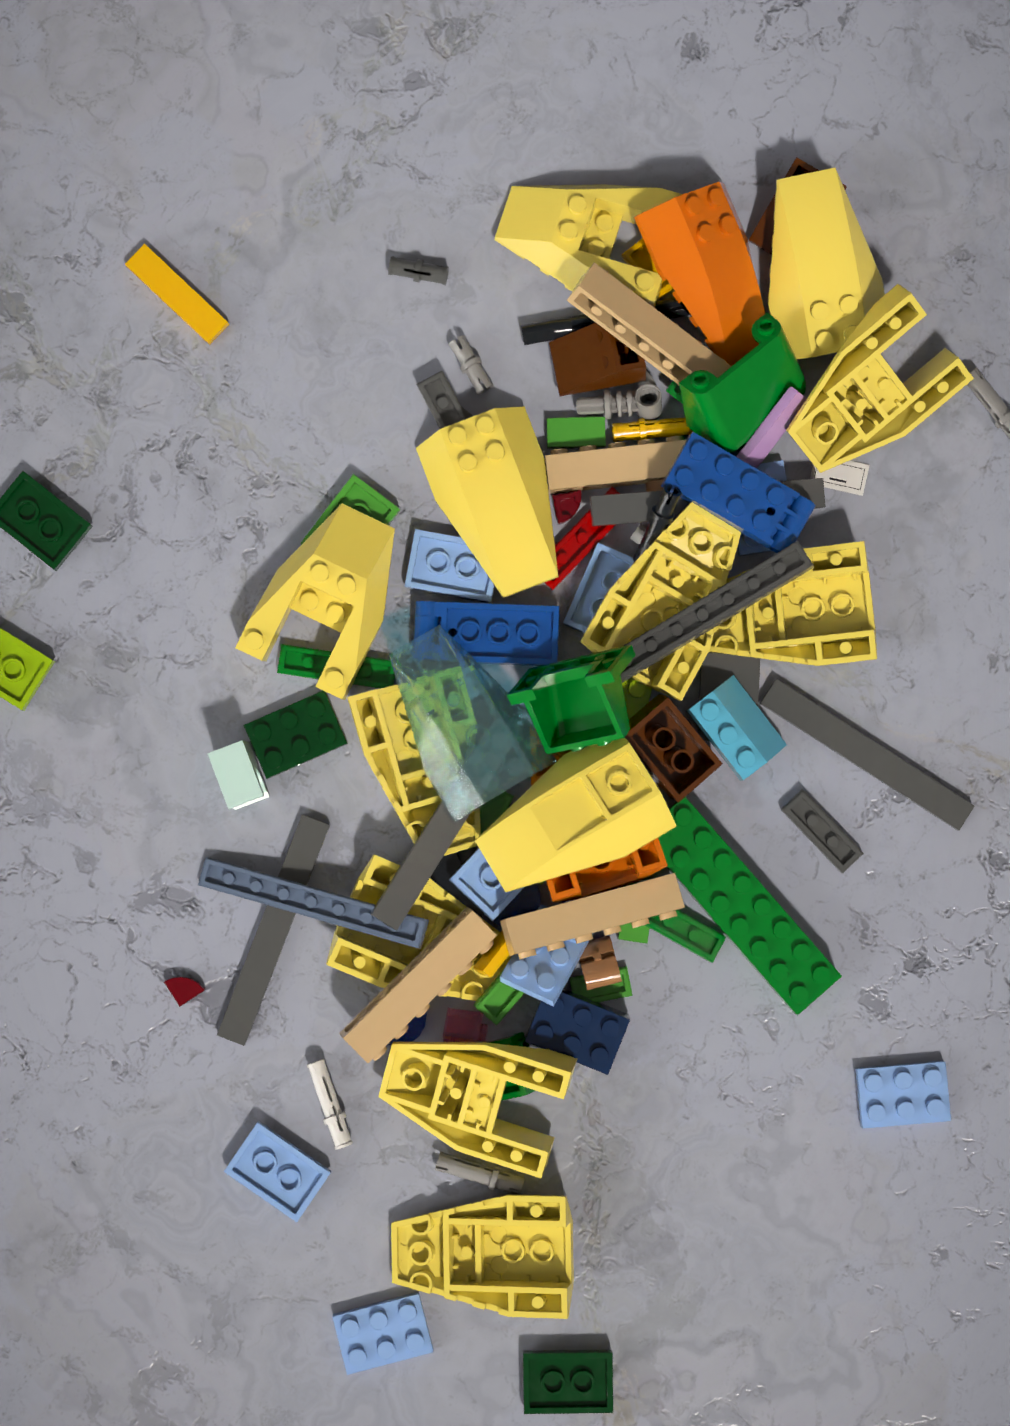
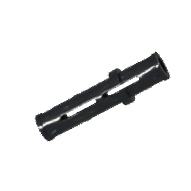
[633,485,682,562]

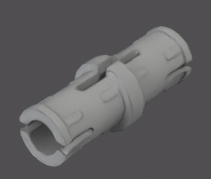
[448,335,493,395]

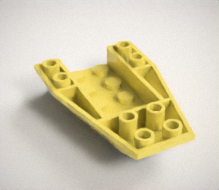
[475,738,676,892]

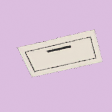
[810,460,870,496]

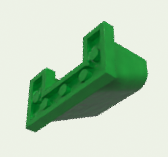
[507,645,636,754]

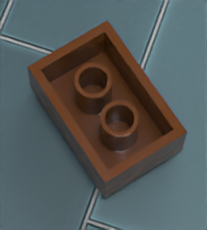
[625,693,723,803]

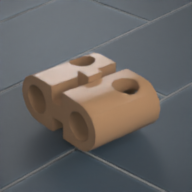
[579,935,622,990]

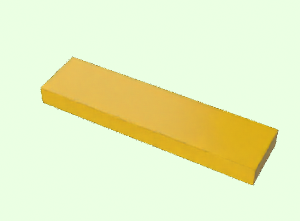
[125,243,229,345]

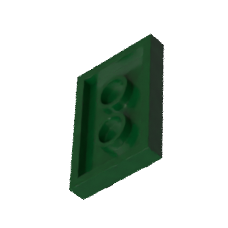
[0,471,93,571]
[243,691,348,779]
[523,1350,613,1414]

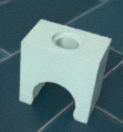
[207,740,270,810]

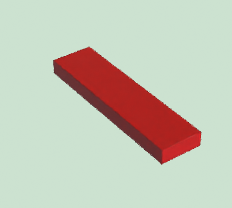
[544,486,620,591]

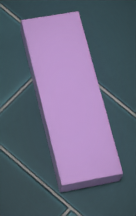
[737,386,807,469]

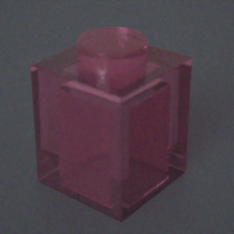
[443,1008,488,1042]

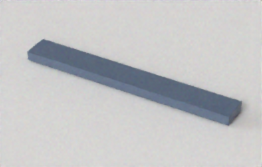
[198,857,429,949]

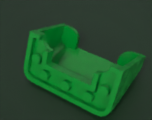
[679,312,806,453]

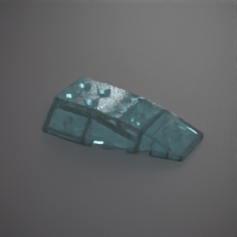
[389,625,557,822]

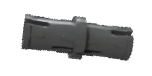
[388,256,449,285]

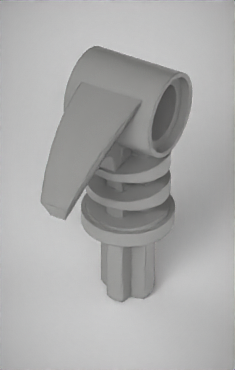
[576,371,662,421]

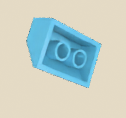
[687,675,787,781]

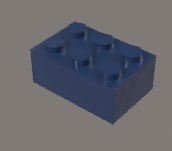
[525,988,630,1075]

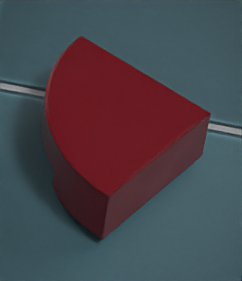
[552,490,581,525]
[164,977,206,1007]

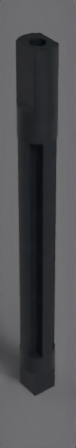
[521,298,691,345]

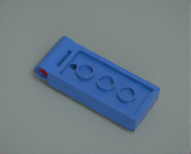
[661,432,816,553]
[413,601,559,666]

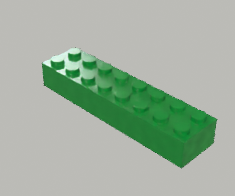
[658,797,842,1016]

